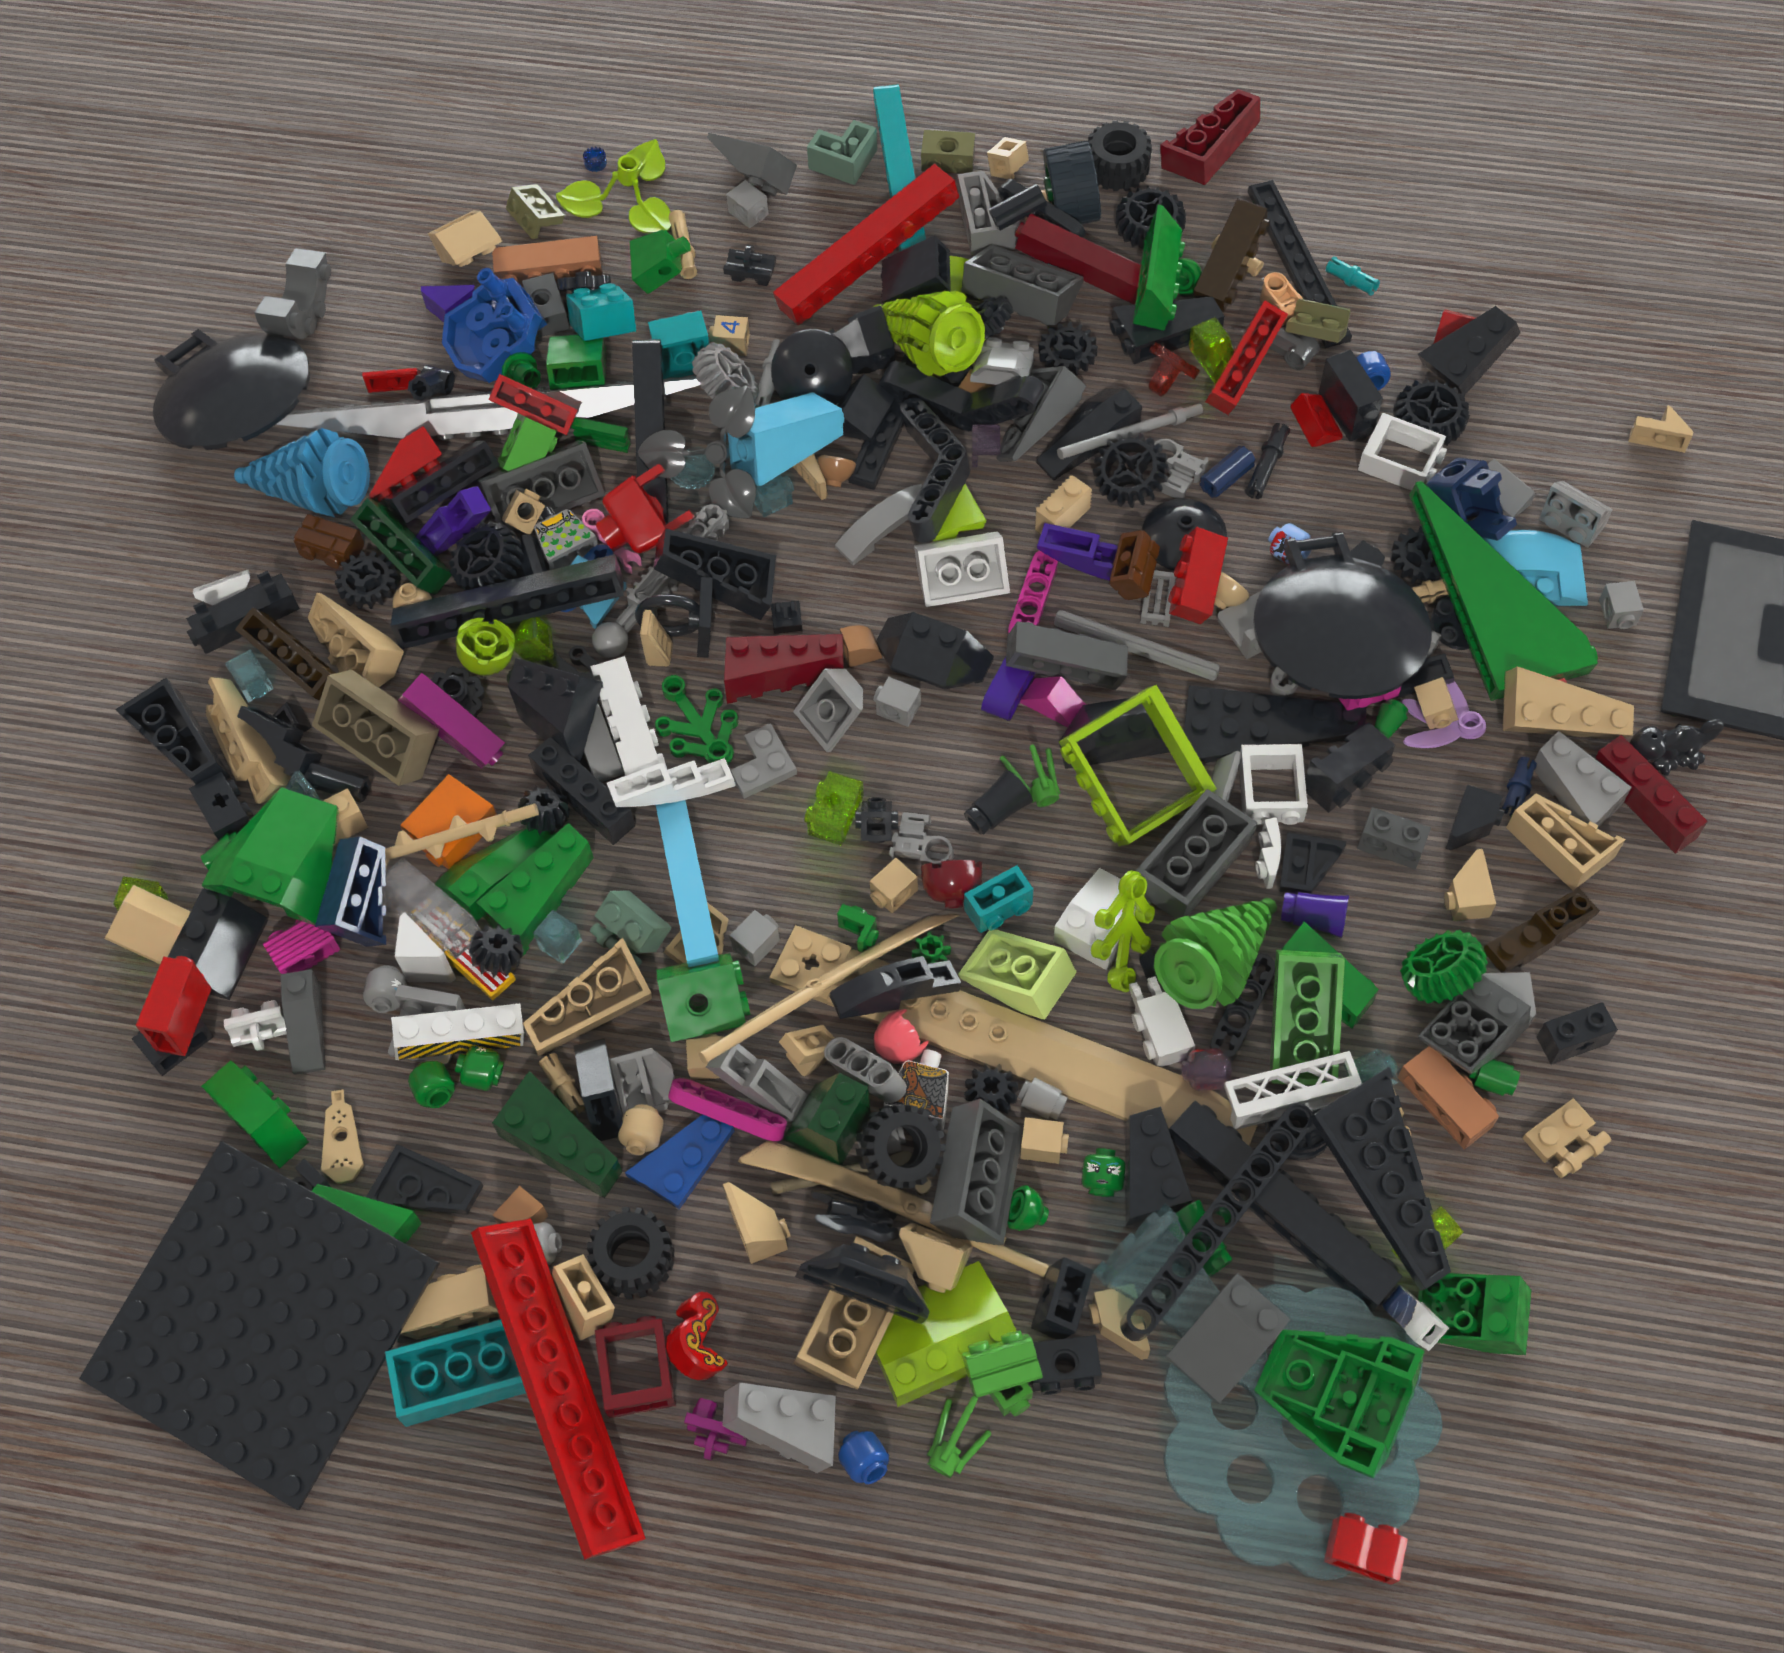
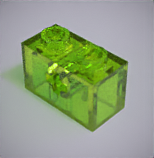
[804,771,864,846]

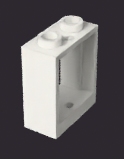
[1358,413,1447,490]
[1239,744,1308,825]

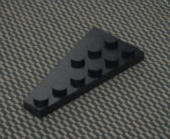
[1184,685,1367,763]
[1309,1066,1451,1291]

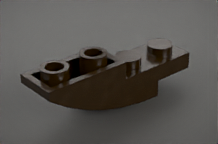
[1484,888,1600,973]

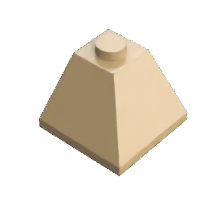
[723,1182,791,1264]
[899,1222,973,1293]

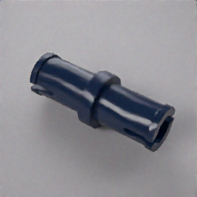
[1502,757,1537,816]

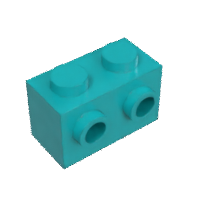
[964,865,1034,934]

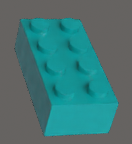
[385,1319,526,1427]

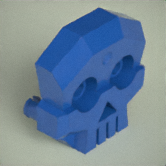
[442,268,547,383]

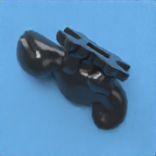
[1629,719,1724,776]

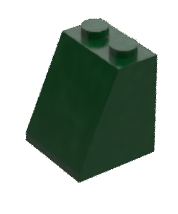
[783,1073,871,1166]

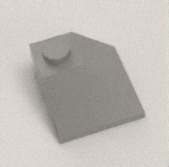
[793,669,863,752]

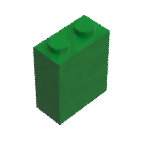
[546,335,607,390]

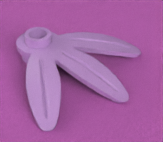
[1401,681,1486,748]

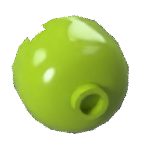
[456,618,515,676]

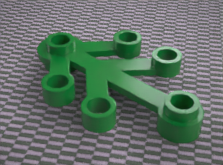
[655,675,739,765]

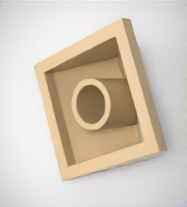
[105,885,191,964]

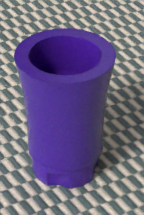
[1281,892,1349,938]

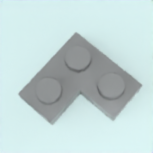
[730,723,797,799]

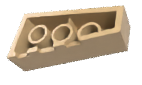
[1503,666,1634,739]
[523,938,652,1057]

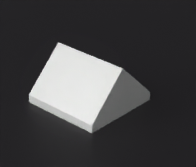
[395,912,456,982]

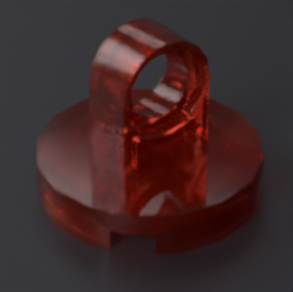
[1149,342,1201,397]

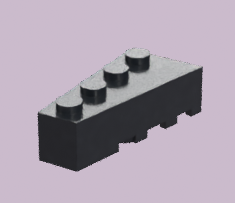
[115,678,230,785]

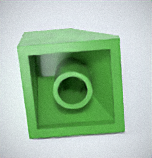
[498,414,558,471]

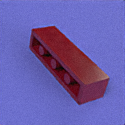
[1595,735,1708,854]

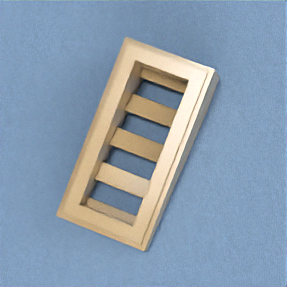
[793,454,827,500]
[640,610,673,667]

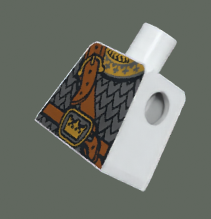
[884,1049,949,1130]

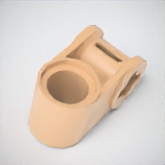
[1260,272,1303,326]

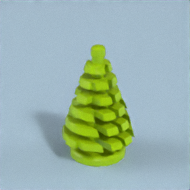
[873,291,985,376]

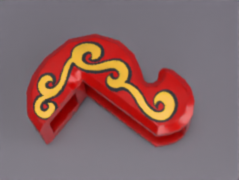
[666,1291,728,1381]

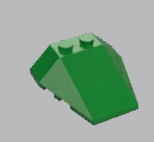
[202,787,339,925]
[1254,1329,1425,1478]

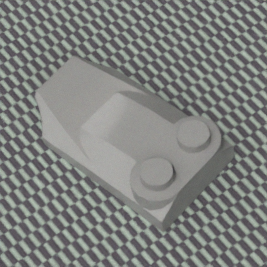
[970,337,1034,385]

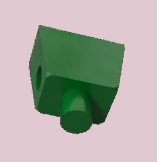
[630,230,691,294]

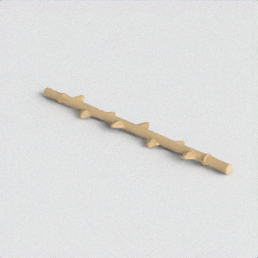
[248,804,539,902]

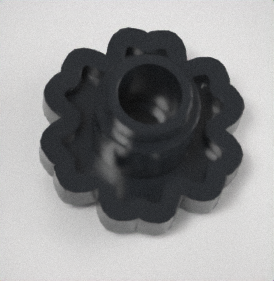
[557,272,611,293]
[430,666,485,718]

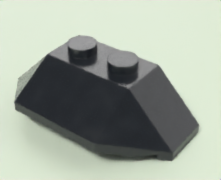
[876,612,994,689]
[1059,698,1170,769]
[795,1243,930,1324]

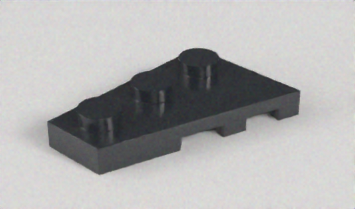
[366,1144,483,1215]

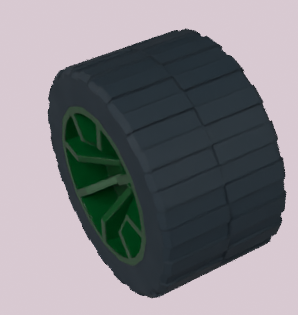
[1043,140,1101,224]

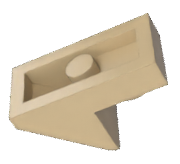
[1629,405,1693,453]
[779,1025,834,1076]

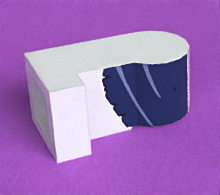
[1382,1285,1449,1351]

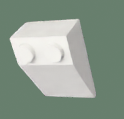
[1053,868,1151,971]

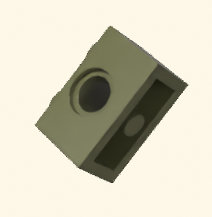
[921,130,975,174]

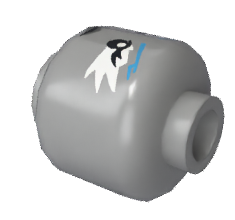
[363,965,407,1013]

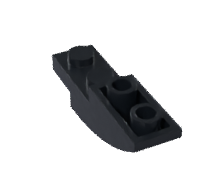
[829,956,961,1019]

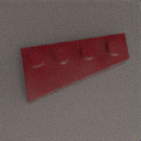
[1160,89,1260,185]
[724,634,844,704]

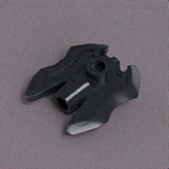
[811,1189,900,1242]

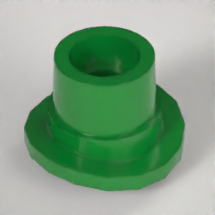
[502,352,541,389]

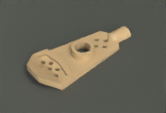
[321,1089,364,1185]

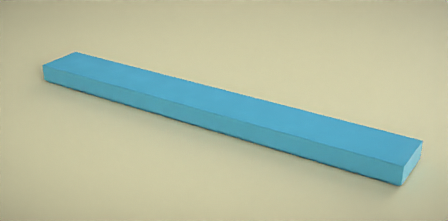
[656,800,719,968]

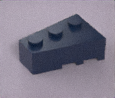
[315,836,386,947]

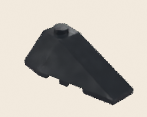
[805,305,895,375]
[1036,388,1142,481]

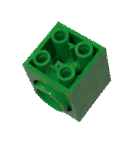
[656,953,751,1042]

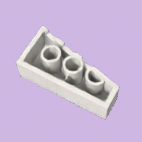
[591,656,667,776]

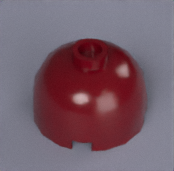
[921,860,982,909]

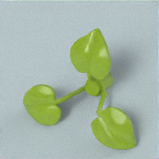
[556,139,671,234]

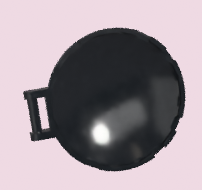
[153,329,311,450]
[1253,532,1432,699]

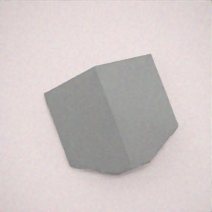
[609,1047,675,1115]

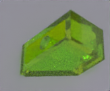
[1189,317,1234,383]

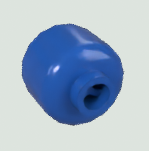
[1356,351,1391,390]
[838,1431,889,1484]

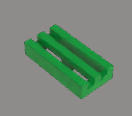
[572,417,631,453]

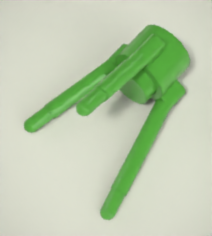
[1000,745,1061,807]
[927,1396,991,1478]

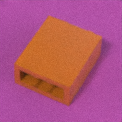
[400,774,497,869]

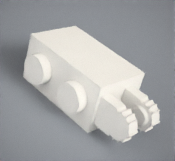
[1129,977,1195,1068]

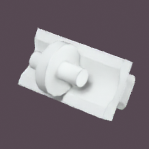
[224,1000,286,1051]

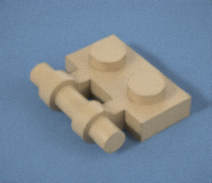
[1522,1098,1611,1178]

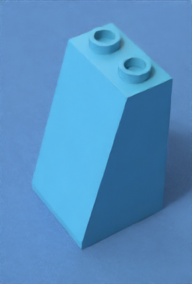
[728,392,844,486]

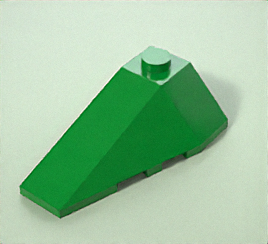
[433,827,556,923]

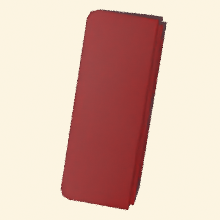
[362,368,421,393]
[1290,393,1343,447]

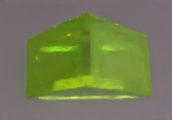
[513,616,554,662]

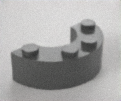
[254,248,331,339]

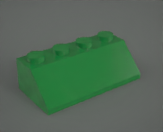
[1133,205,1185,331]

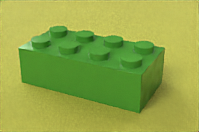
[1270,950,1345,1086]

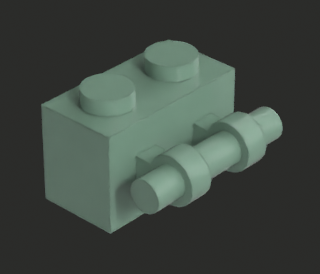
[590,890,672,967]

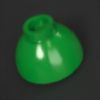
[1175,258,1202,296]
[1007,1185,1049,1231]

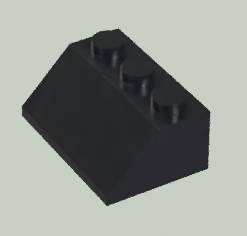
[168,888,268,1000]

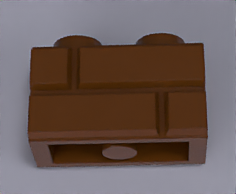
[293,514,364,569]
[1108,530,1160,600]

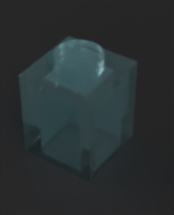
[225,649,274,703]
[533,910,582,964]

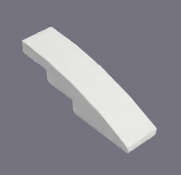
[607,758,736,807]

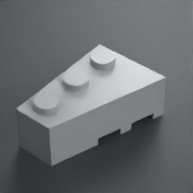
[957,171,1020,255]
[1534,731,1632,829]
[722,1383,836,1473]

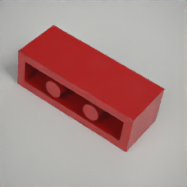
[488,374,578,435]
[1168,527,1228,624]

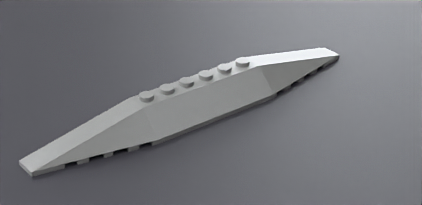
[276,376,701,440]

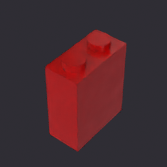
[136,956,212,1056]

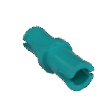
[1325,256,1380,296]

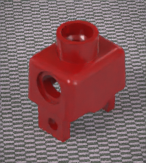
[595,464,695,553]

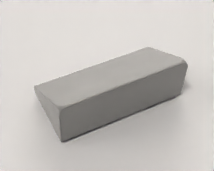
[1488,459,1535,517]
[1211,751,1242,802]

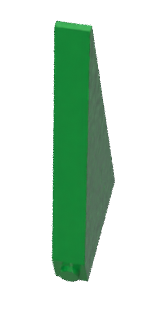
[1409,481,1598,701]

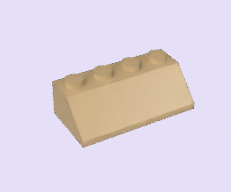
[793,1236,915,1389]

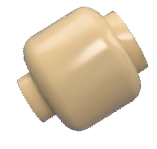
[618,1104,664,1155]

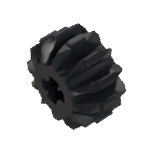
[518,785,570,835]
[469,923,524,978]
[964,1063,1018,1114]

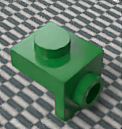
[837,904,879,952]

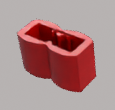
[1324,1513,1408,1585]

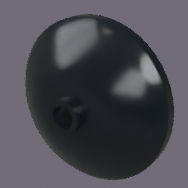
[771,329,853,405]
[1142,499,1227,570]

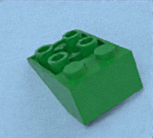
[1418,1273,1531,1355]

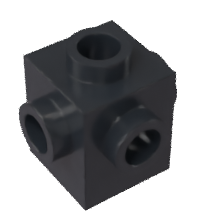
[855,797,898,843]

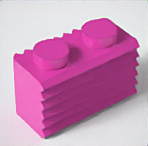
[262,920,340,974]

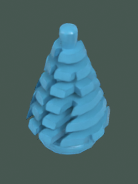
[234,428,370,517]

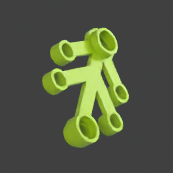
[1091,870,1155,993]

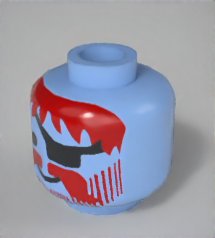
[1268,523,1311,566]

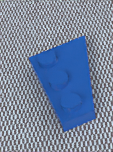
[625,1114,735,1210]

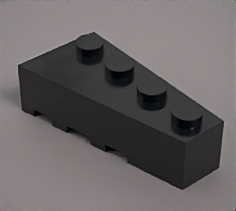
[654,529,776,621]

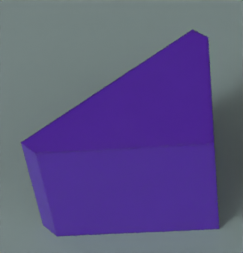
[421,285,475,322]

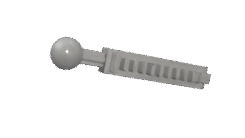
[592,504,730,658]

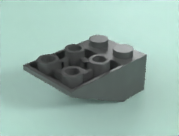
[1418,975,1531,1074]

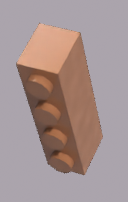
[492,236,603,287]

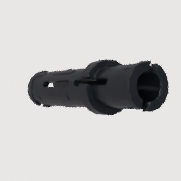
[1245,423,1290,499]

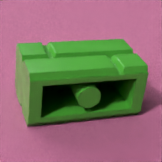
[962,1331,1043,1398]

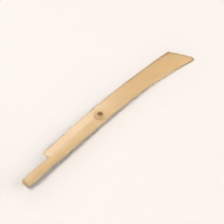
[699,914,960,1064]
[738,1140,1049,1277]

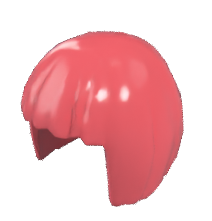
[874,1009,929,1064]

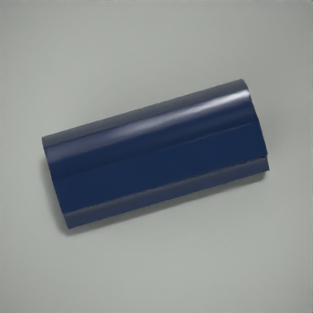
[1200,446,1256,498]

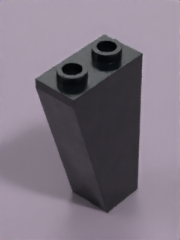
[1109,297,1225,364]

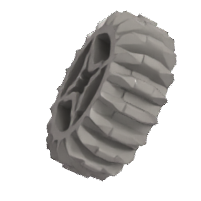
[692,342,759,400]

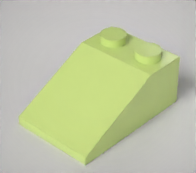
[958,929,1077,1020]

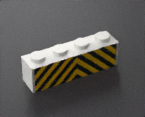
[391,1003,524,1060]

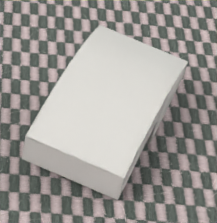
[1255,817,1281,889]

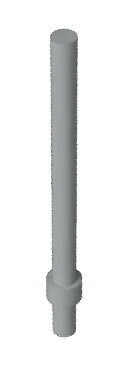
[1057,403,1203,459]

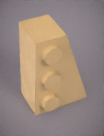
[400,1265,500,1340]

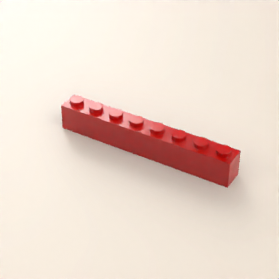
[773,164,959,326]

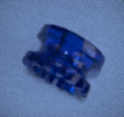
[583,146,607,172]

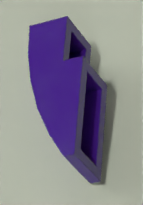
[416,486,491,557]
[1037,523,1118,581]

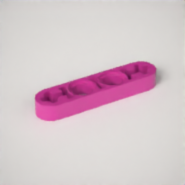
[1008,551,1058,634]
[668,1078,787,1141]

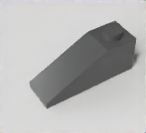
[281,969,325,1075]

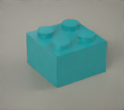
[566,283,636,341]
[648,311,709,379]

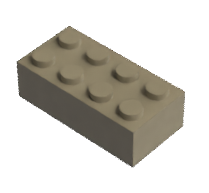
[312,669,439,786]

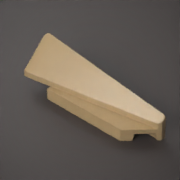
[206,677,298,804]

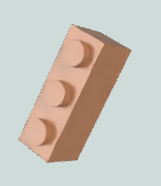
[1398,1046,1499,1150]

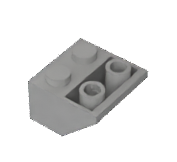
[1539,481,1613,548]

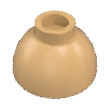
[1214,572,1249,610]
[392,583,432,608]

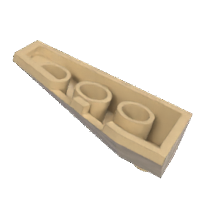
[308,593,404,688]

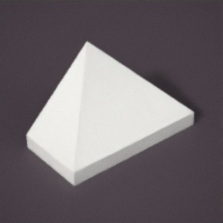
[193,570,250,606]

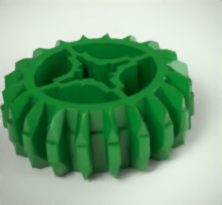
[1400,930,1488,1004]

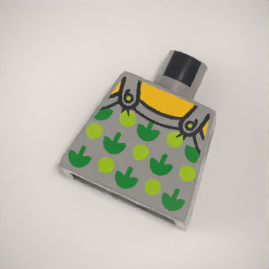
[534,507,598,570]

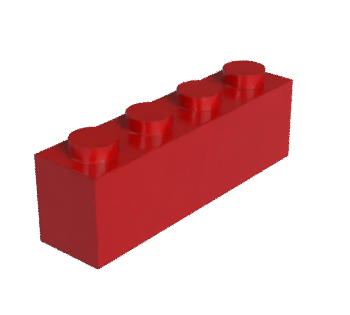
[1205,300,1288,416]

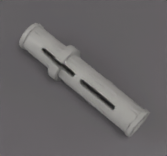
[755,339,780,408]

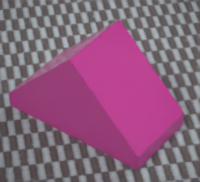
[1020,676,1086,727]

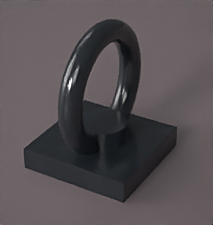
[635,577,713,658]

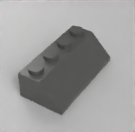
[961,244,1084,326]
[477,440,605,531]
[930,1099,1024,1245]

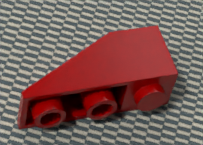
[368,426,442,502]

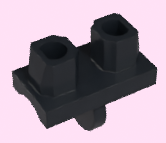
[723,245,776,286]

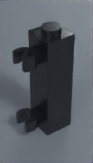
[186,571,300,654]

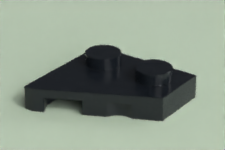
[1279,832,1346,894]

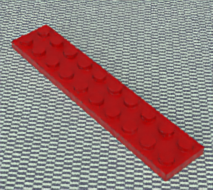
[471,1219,646,1560]

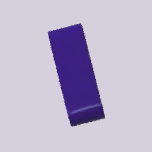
[981,657,1036,721]

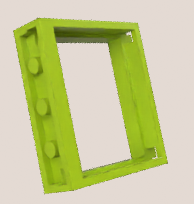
[1059,684,1217,846]

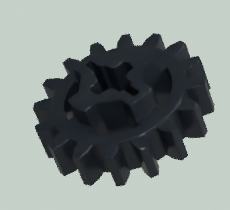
[972,296,1014,341]
[1038,322,1098,376]
[1390,526,1441,584]
[334,551,399,609]

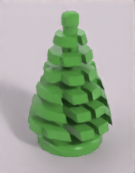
[1154,898,1277,1009]

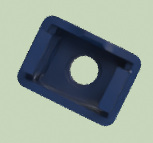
[1426,458,1517,541]

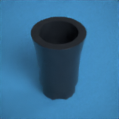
[964,770,1033,835]

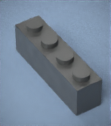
[1006,621,1128,690]

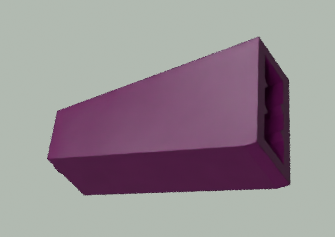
[398,672,505,769]

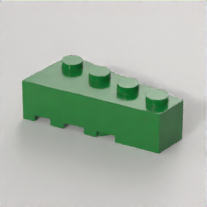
[476,823,594,956]

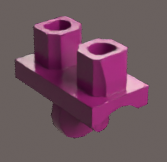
[684,1398,748,1460]

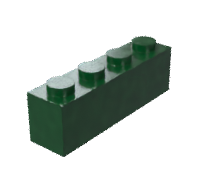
[350,497,452,595]

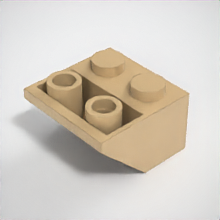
[428,210,502,267]

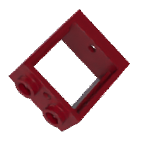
[595,1316,676,1418]

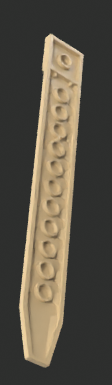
[770,925,1258,1146]

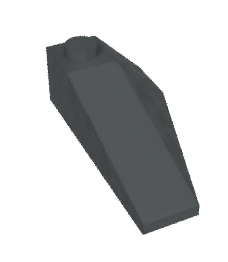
[996,366,1086,462]

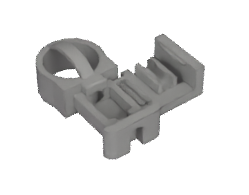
[1152,439,1208,499]
[889,812,954,868]

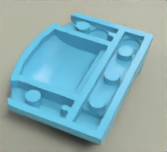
[1482,530,1588,606]

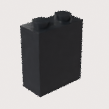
[881,235,951,304]
[1318,349,1383,442]

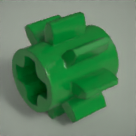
[912,932,951,964]

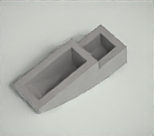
[706,1044,808,1122]

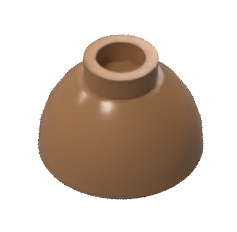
[818,455,856,488]

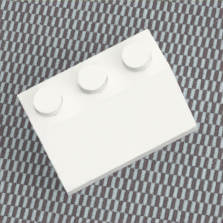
[914,531,1010,607]

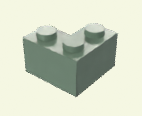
[807,120,877,185]

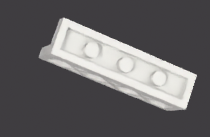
[1224,1051,1362,1130]

